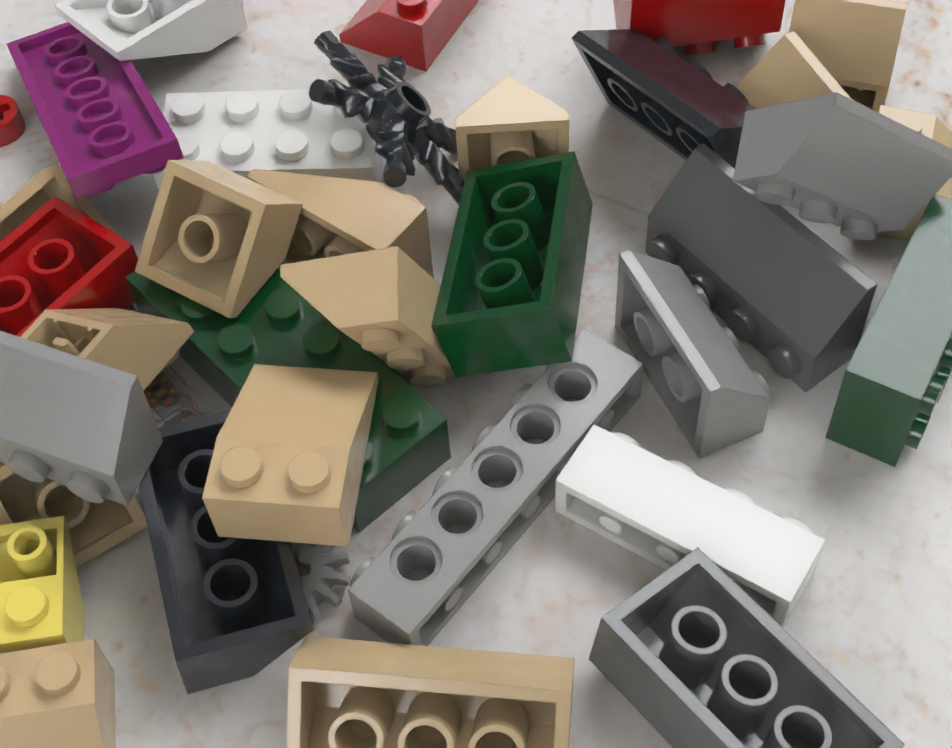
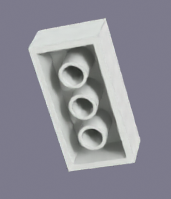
[153,89,383,190]

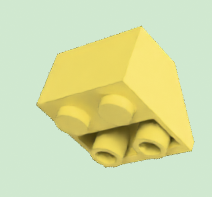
[0,516,84,654]

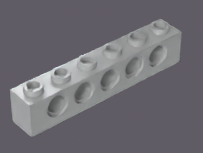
[348,328,643,646]

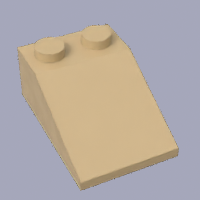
[246,169,434,279]
[202,364,379,547]

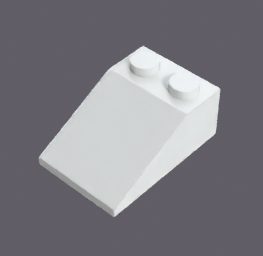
[54,0,247,61]

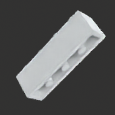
[555,424,825,628]

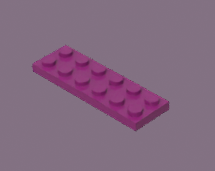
[6,22,184,199]

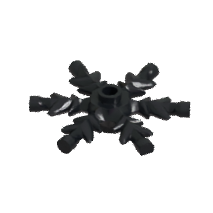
[309,30,464,205]

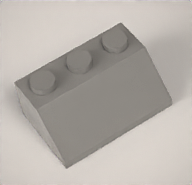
[733,92,952,240]
[615,250,771,459]
[0,331,163,506]

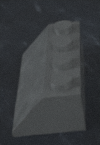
[645,143,877,393]
[589,547,905,748]

